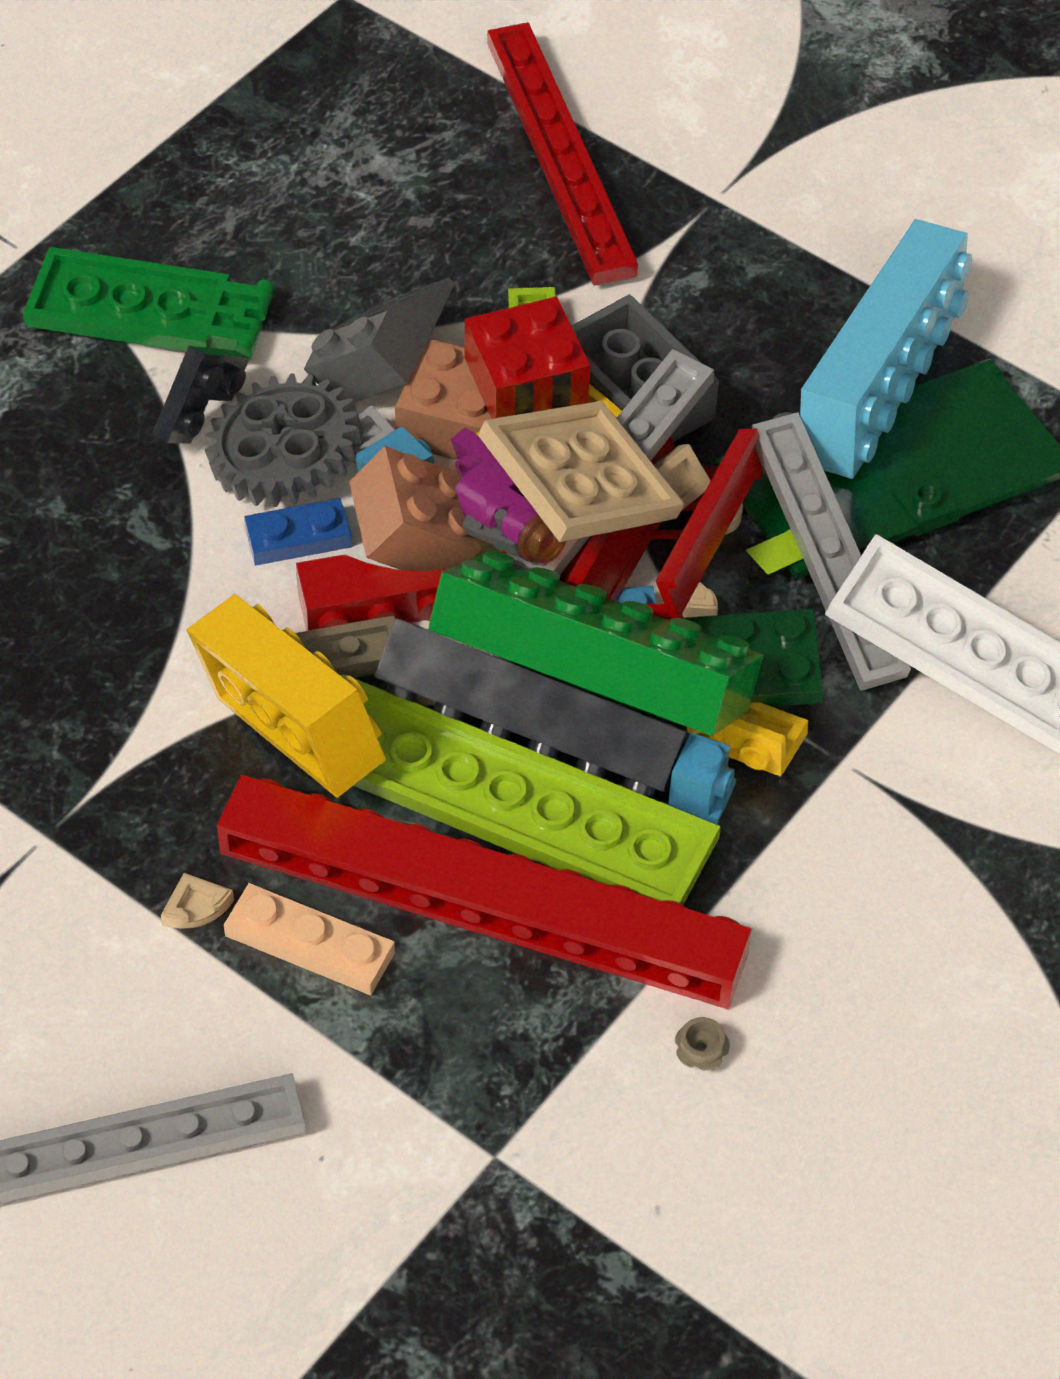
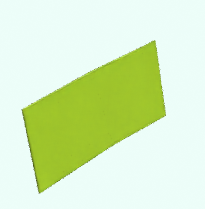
[746,529,803,575]

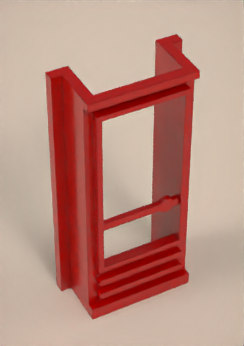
[565,428,764,621]

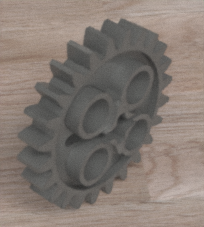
[205,373,363,507]

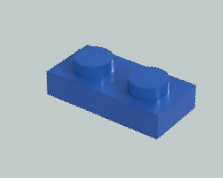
[244,498,352,566]

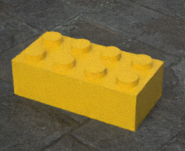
[186,594,386,798]

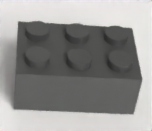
[571,294,719,442]

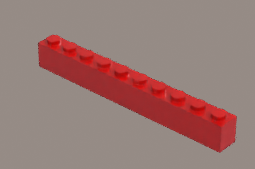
[217,775,752,1010]

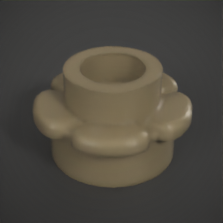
[675,1017,730,1071]

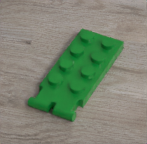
[23,247,275,360]

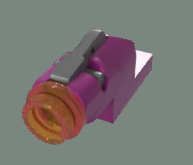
[451,428,566,563]

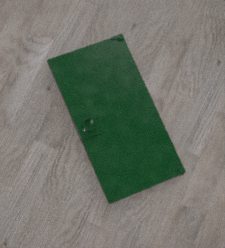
[713,359,1060,579]

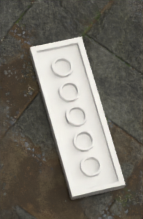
[825,534,1060,754]

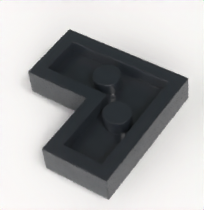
[152,346,250,444]

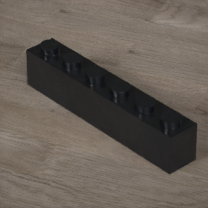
[374,618,690,798]

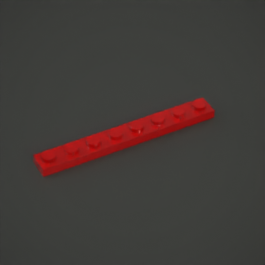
[487,22,638,286]

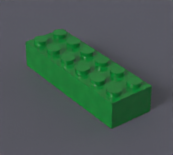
[428,551,764,736]

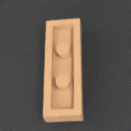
[224,883,395,996]

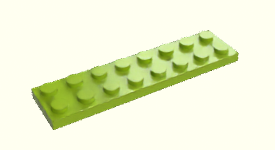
[341,674,720,905]

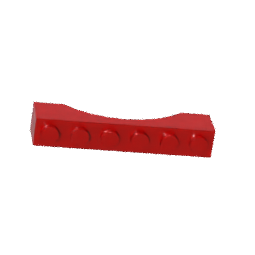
[296,536,592,631]

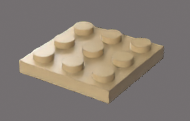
[478,401,684,542]

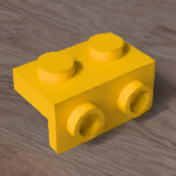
[687,702,808,777]

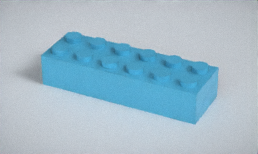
[800,219,972,479]

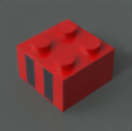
[464,296,590,419]

